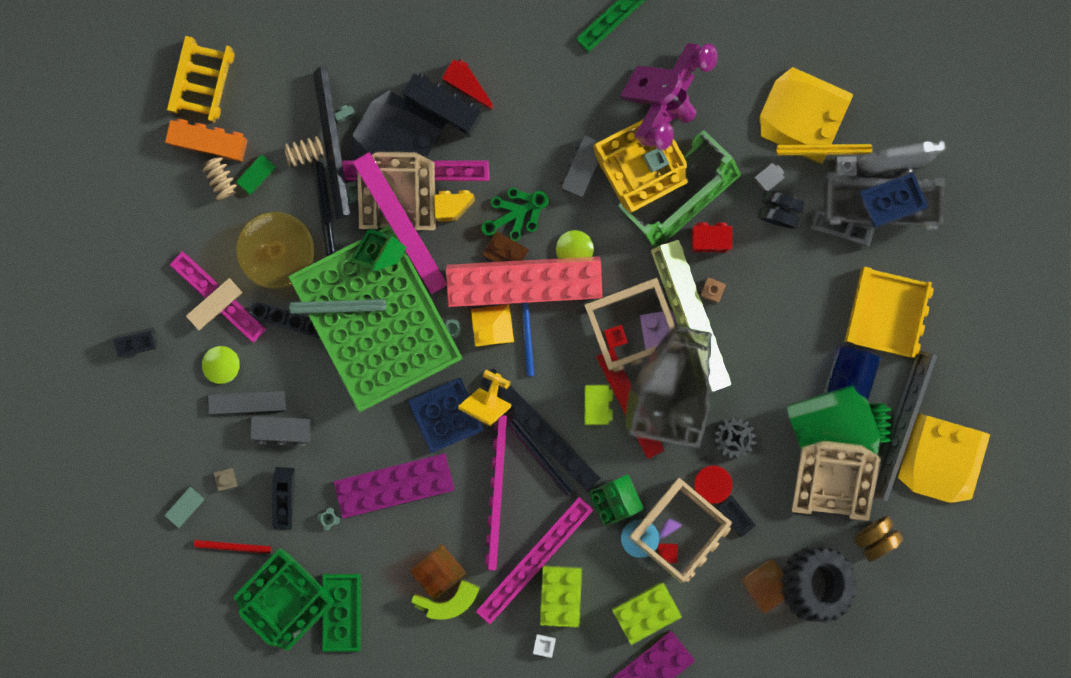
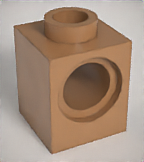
[699,277,726,303]

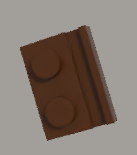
[483,231,529,262]

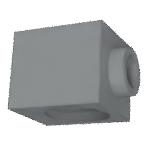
[834,156,857,178]
[753,163,785,192]

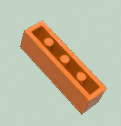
[165,118,248,162]

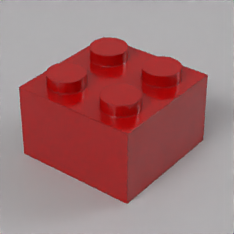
[691,222,732,253]

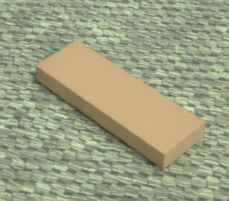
[186,278,243,331]

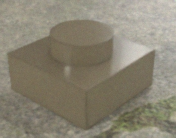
[214,468,238,491]

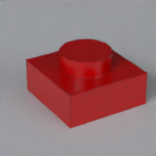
[604,325,628,349]
[658,543,678,563]

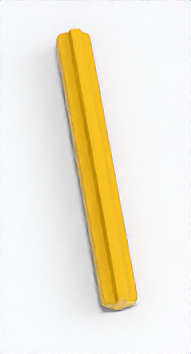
[776,144,873,155]

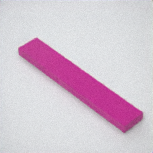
[169,251,266,343]

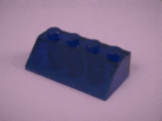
[823,345,881,400]

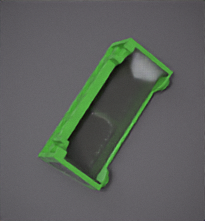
[618,130,741,248]

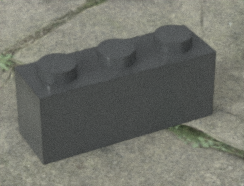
[559,136,599,199]
[250,416,312,446]

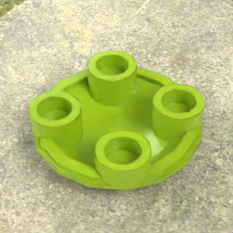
[556,230,594,259]
[202,346,240,384]

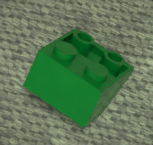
[588,474,644,526]

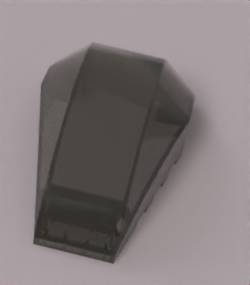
[626,324,713,448]

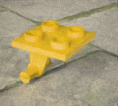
[458,370,511,425]

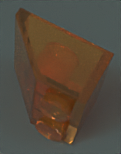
[741,559,785,614]

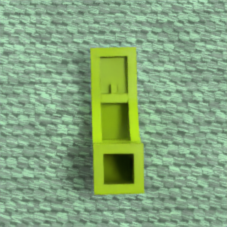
[411,580,480,620]

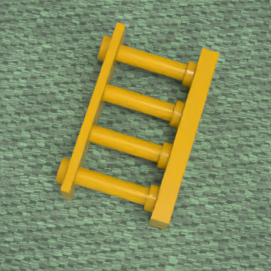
[167,36,234,123]

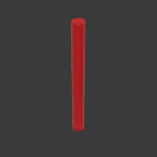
[194,540,271,554]

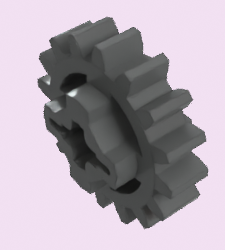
[714,417,756,459]

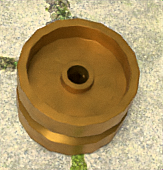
[853,516,904,562]

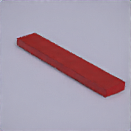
[596,348,665,459]

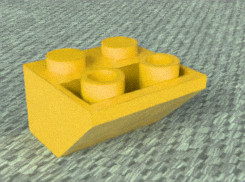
[435,190,475,222]

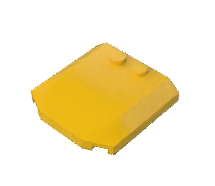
[759,67,853,164]
[593,119,688,213]
[897,413,990,503]

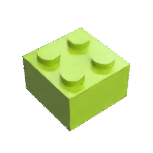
[585,385,613,424]

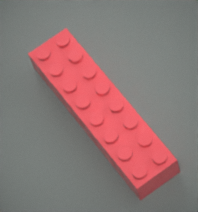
[446,256,603,307]

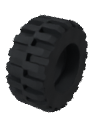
[780,547,857,622]

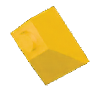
[471,304,514,347]

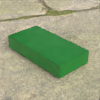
[236,154,277,195]

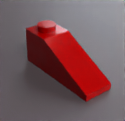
[442,59,493,111]

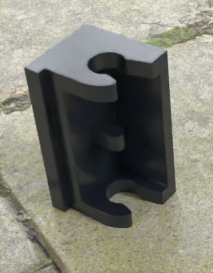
[113,327,157,357]

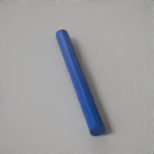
[521,302,534,376]

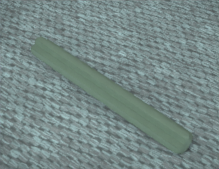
[289,299,386,314]

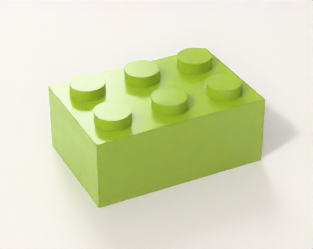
[540,565,582,627]
[612,581,682,645]

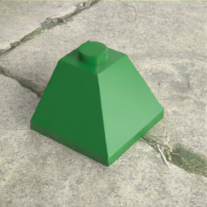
[350,229,407,271]

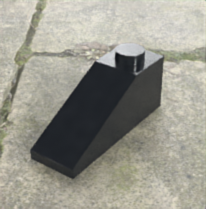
[272,467,295,529]

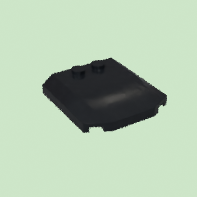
[351,90,447,159]

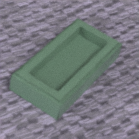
[164,487,205,528]

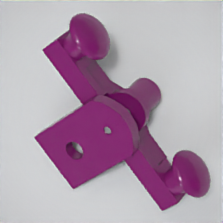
[620,43,718,150]

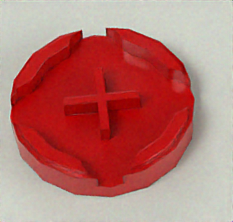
[694,465,733,504]

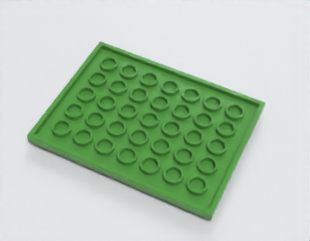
[288,225,463,413]

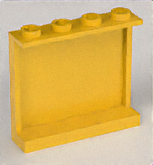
[844,267,934,358]

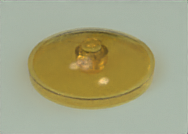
[237,212,314,289]

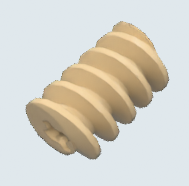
[285,136,326,167]
[201,157,237,200]

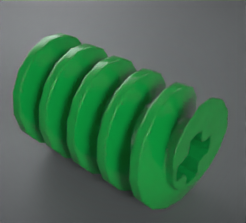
[869,403,891,442]

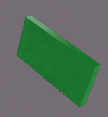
[322,574,361,652]

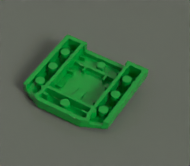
[787,386,880,455]
[233,548,335,651]

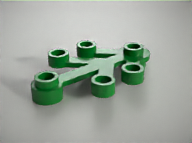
[482,187,549,242]

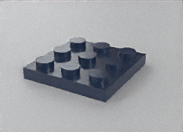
[408,377,484,453]

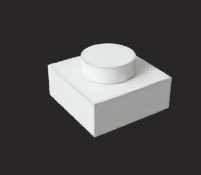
[533,634,556,658]

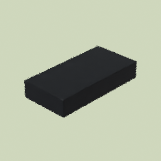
[717,495,756,537]

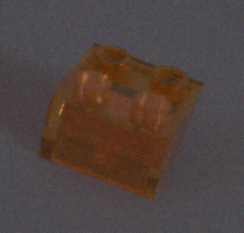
[410,544,466,600]

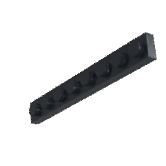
[480,368,601,491]

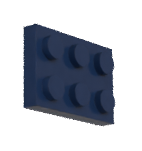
[859,172,929,228]

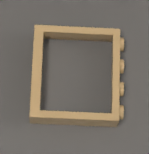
[585,278,681,372]
[628,478,732,583]

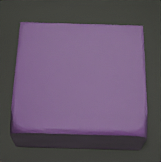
[658,519,682,539]

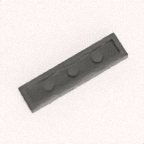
[208,391,286,414]

